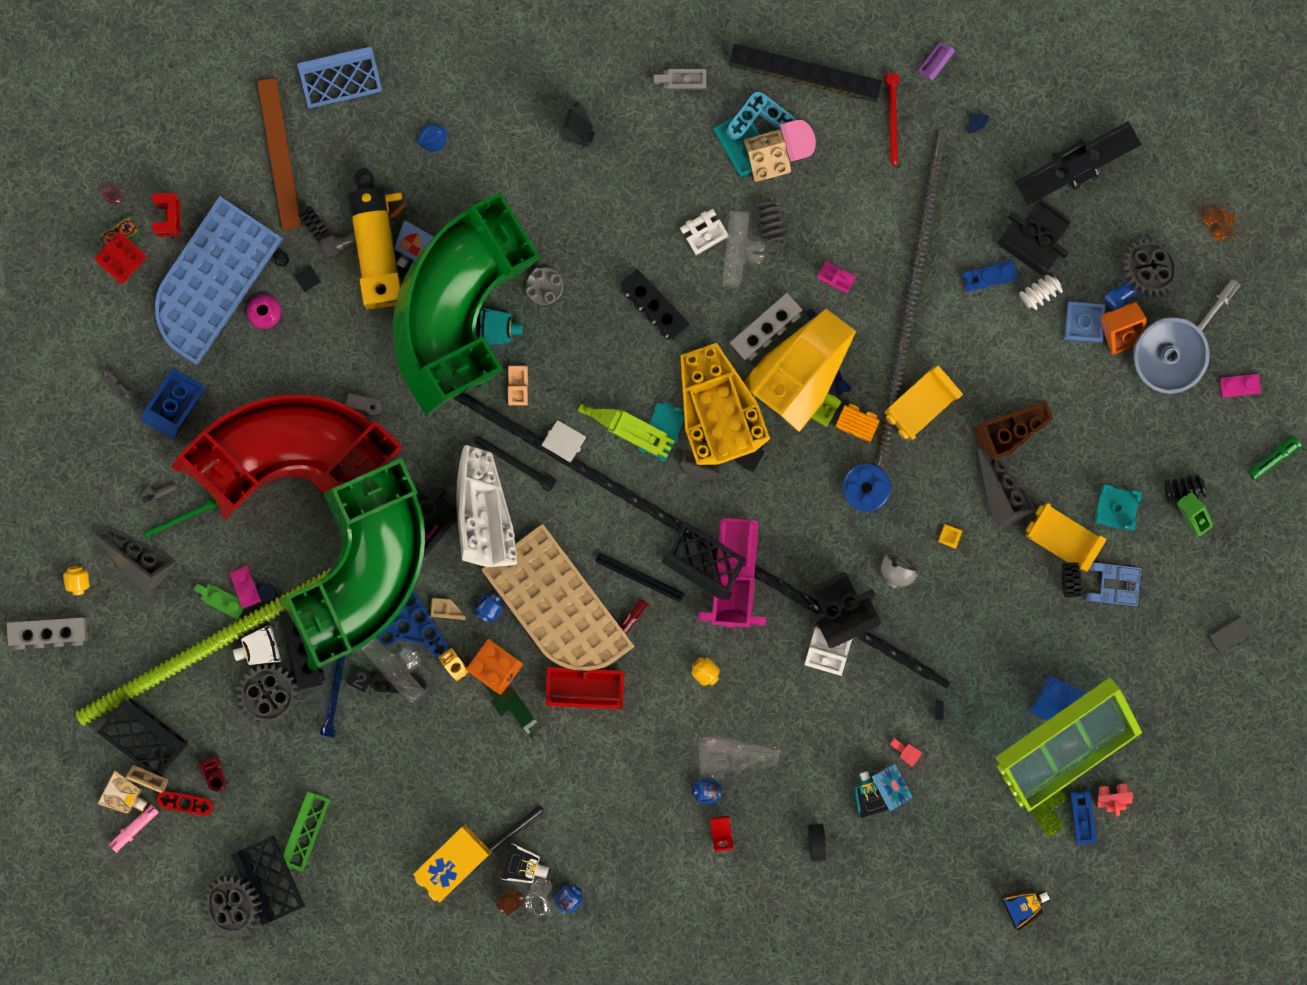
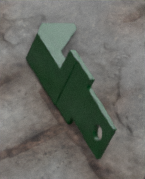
[482,682,537,739]

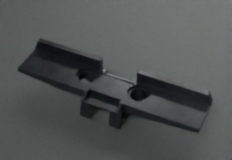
[1015,121,1142,206]

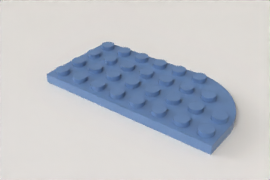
[155,196,283,365]

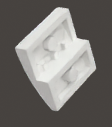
[805,626,852,676]

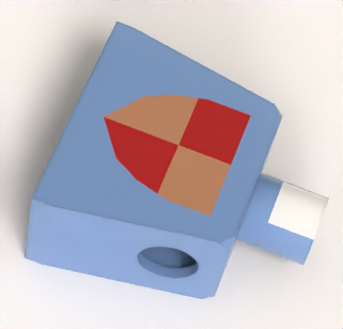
[394,221,434,269]

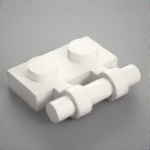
[680,209,729,255]

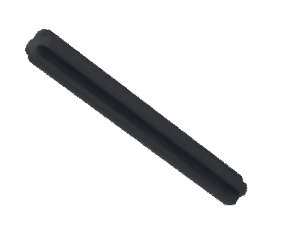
[595,553,684,602]

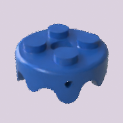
[843,463,891,512]

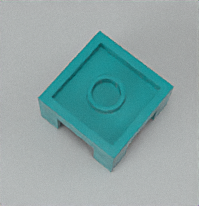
[1094,484,1142,531]

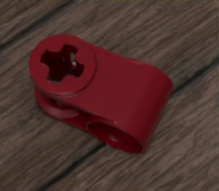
[198,754,227,792]

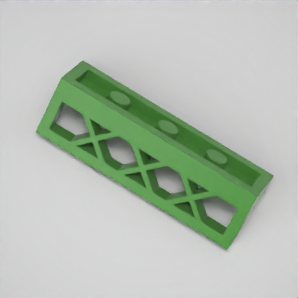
[283,791,331,872]

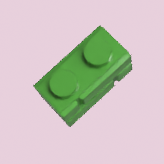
[1177,493,1213,536]

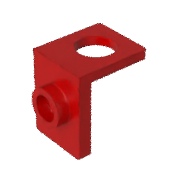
[710,816,734,852]

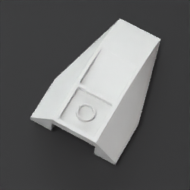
[456,445,517,567]

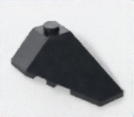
[563,101,595,147]

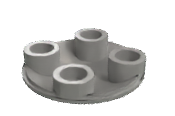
[525,267,563,305]

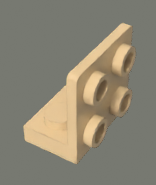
[744,130,791,182]

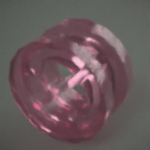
[103,186,121,205]

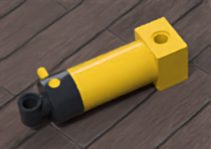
[348,168,403,310]

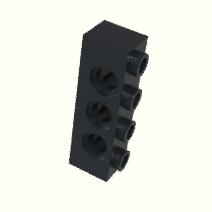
[620,269,690,341]
[283,613,325,690]

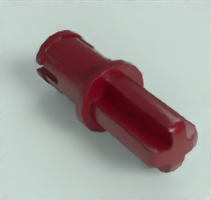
[619,599,649,635]

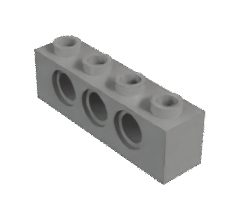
[729,293,802,362]
[7,618,88,650]

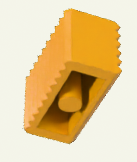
[835,404,880,443]

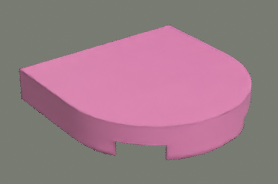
[780,120,816,161]

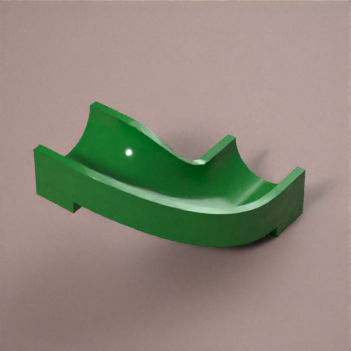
[393,192,540,415]

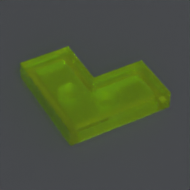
[1029,790,1068,838]

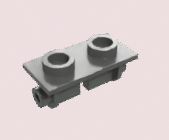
[100,365,140,405]

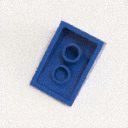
[141,368,205,439]

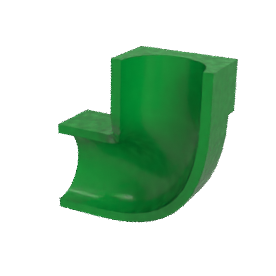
[278,458,425,670]

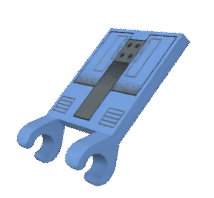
[1085,562,1141,606]

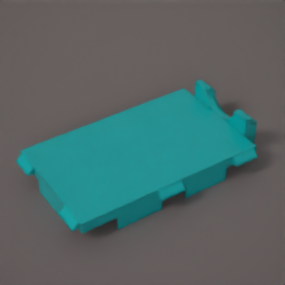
[638,401,685,462]

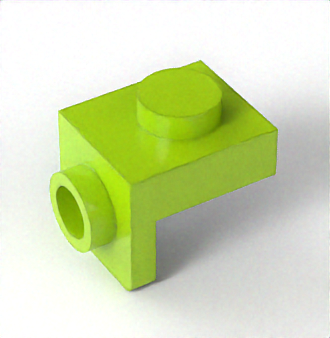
[811,394,841,427]

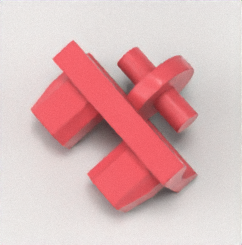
[1097,783,1133,817]

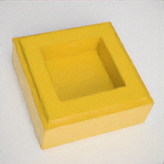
[938,524,962,549]

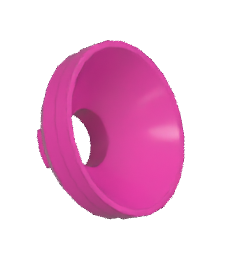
[246,294,281,329]

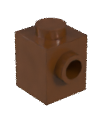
[496,888,525,915]

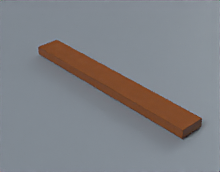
[257,78,302,230]

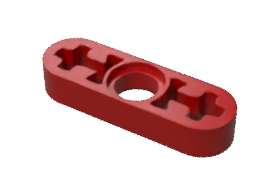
[157,791,214,816]

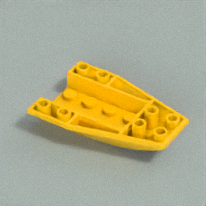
[744,309,856,432]
[681,343,770,465]

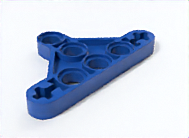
[378,590,449,658]

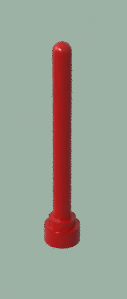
[884,74,900,166]

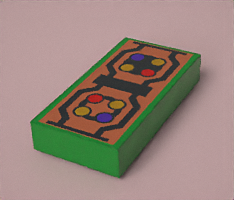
[98,216,141,247]

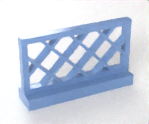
[297,46,382,109]

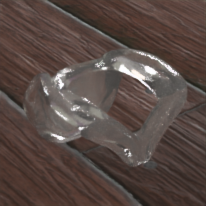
[526,878,553,918]

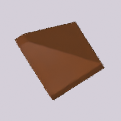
[388,203,407,221]

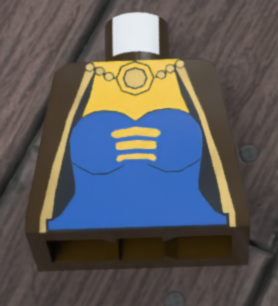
[1000,888,1050,931]

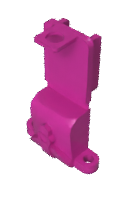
[698,518,766,628]

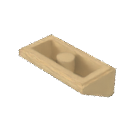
[126,765,168,793]

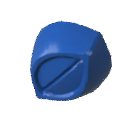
[418,124,447,152]

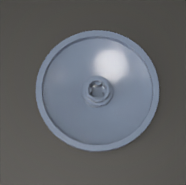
[1133,317,1210,394]

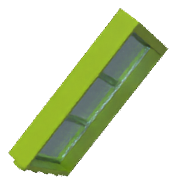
[995,677,1142,812]

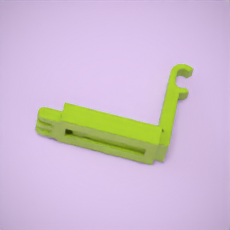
[578,404,675,458]

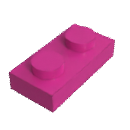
[1220,374,1261,398]
[230,566,261,608]

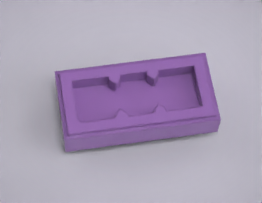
[917,42,955,81]

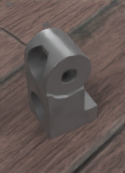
[346,394,382,417]

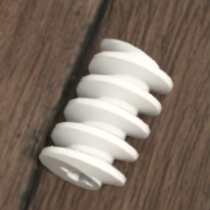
[1019,272,1063,310]

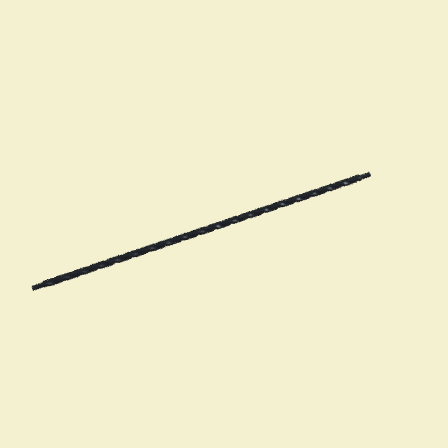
[452,392,950,689]

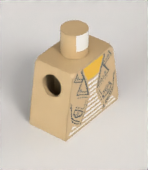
[98,771,148,814]

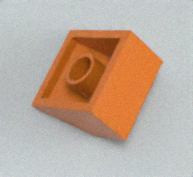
[1101,302,1147,355]

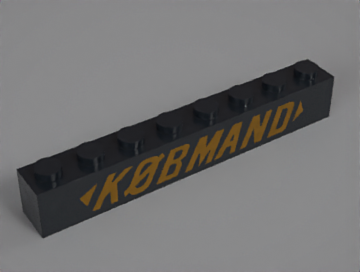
[729,44,882,103]

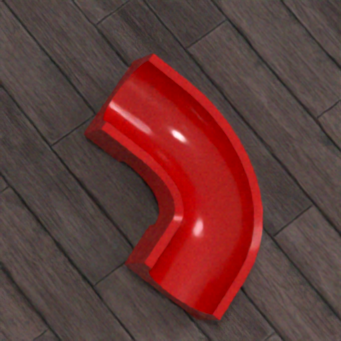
[171,395,403,520]

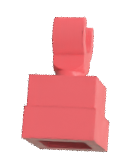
[890,738,922,767]

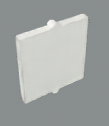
[542,420,586,462]

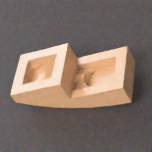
[508,365,528,405]

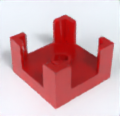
[152,193,181,237]

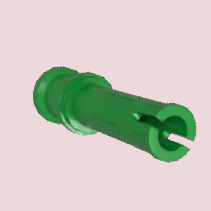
[1248,435,1303,481]

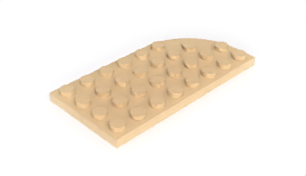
[481,524,635,671]

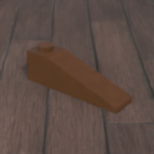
[972,401,1053,460]

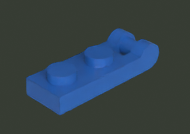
[961,260,1018,292]
[1070,788,1096,845]

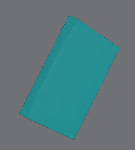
[713,111,760,178]

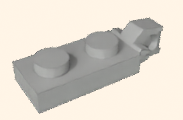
[653,69,706,89]

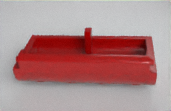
[545,667,624,710]

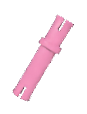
[109,804,159,853]

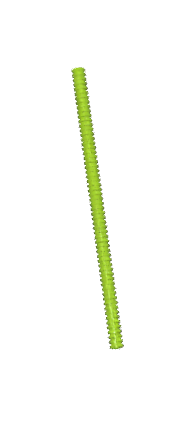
[76,568,331,726]

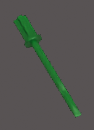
[144,498,219,537]

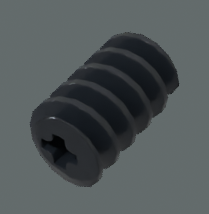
[1164,475,1207,504]

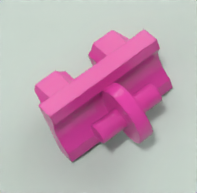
[817,261,856,294]

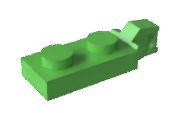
[194,583,245,620]

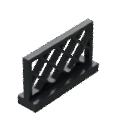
[662,522,746,600]
[97,695,188,776]
[231,835,305,926]

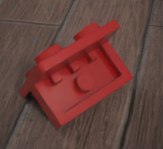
[94,232,147,284]

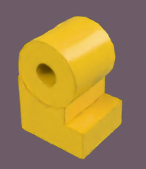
[438,647,468,681]

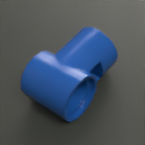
[1103,280,1138,311]

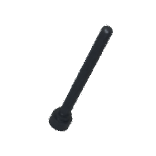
[474,436,557,492]
[474,806,543,871]

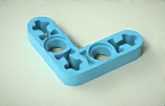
[727,92,796,140]

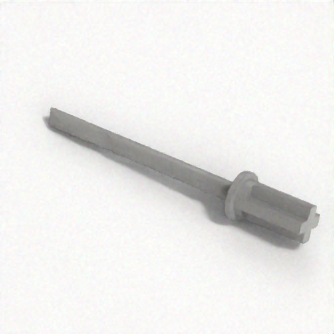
[1198,279,1241,331]

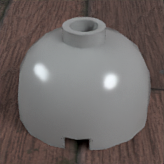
[881,553,920,588]

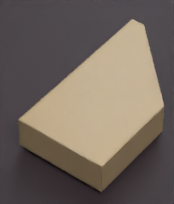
[430,598,466,620]

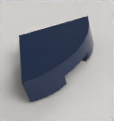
[968,113,989,133]

